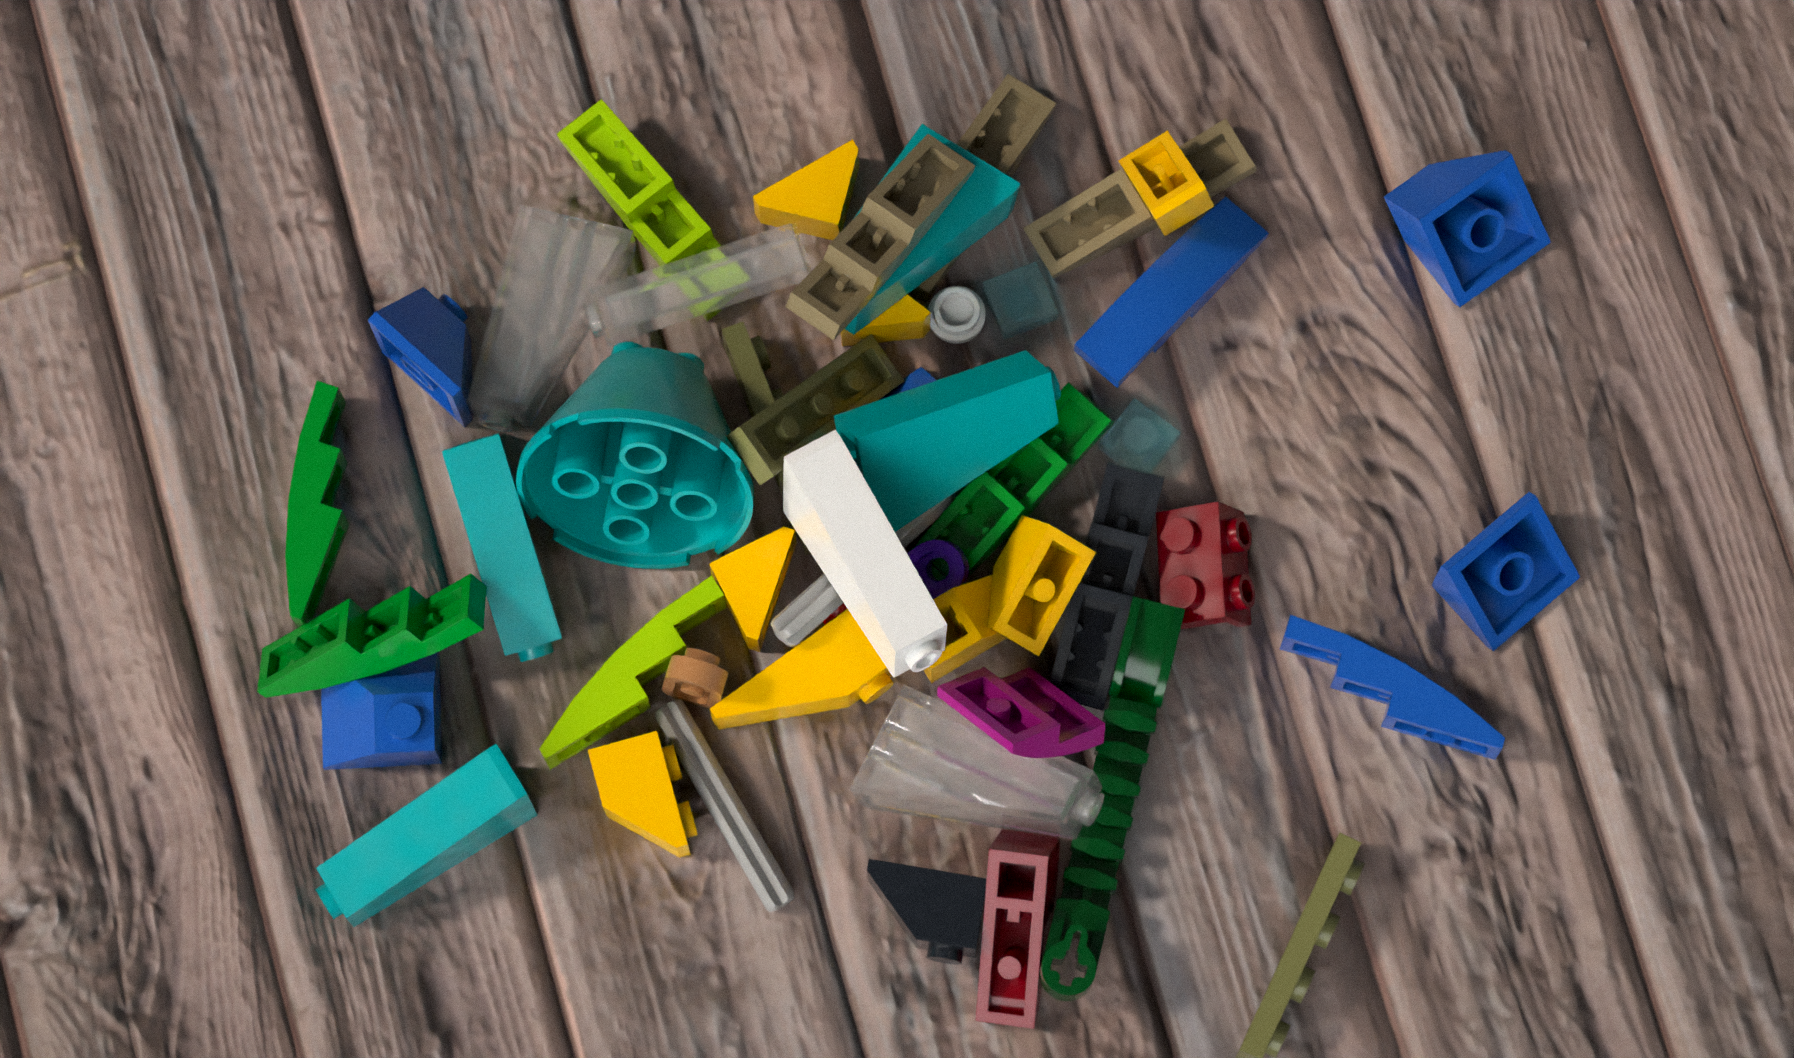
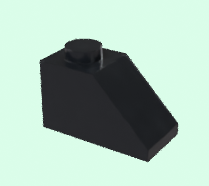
[867,859,987,965]

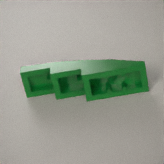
[285,381,350,628]
[909,382,1115,581]
[257,573,487,698]

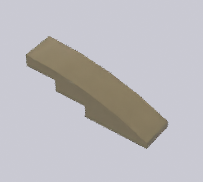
[910,74,1056,303]
[1023,118,1257,279]
[785,134,976,340]

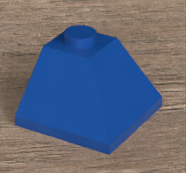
[1384,150,1551,307]
[368,287,473,428]
[321,652,442,770]

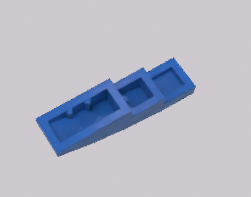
[1074,196,1269,388]
[1280,614,1505,760]

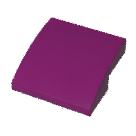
[937,667,1105,758]

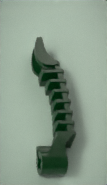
[1040,596,1185,1002]

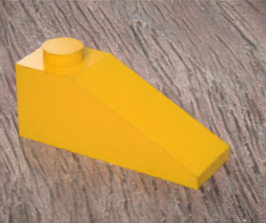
[710,609,894,730]

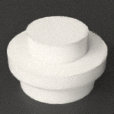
[928,286,986,344]

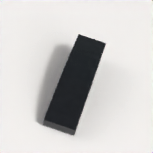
[1050,462,1165,711]

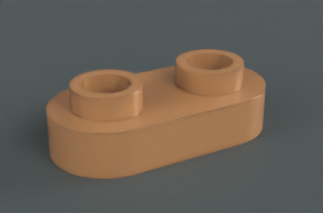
[661,648,728,708]

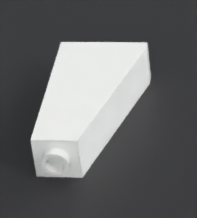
[783,429,947,678]

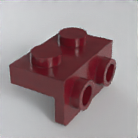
[1156,501,1255,630]

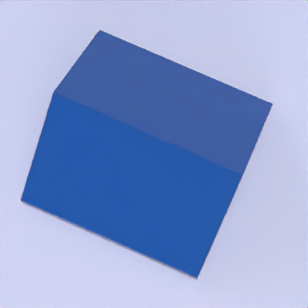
[1431,492,1580,651]

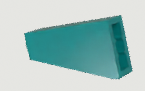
[845,124,1021,335]
[834,350,1061,532]
[442,432,562,662]
[315,744,538,927]

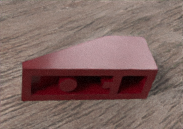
[975,829,1061,1029]

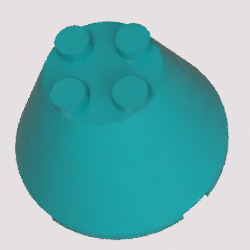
[516,341,755,569]

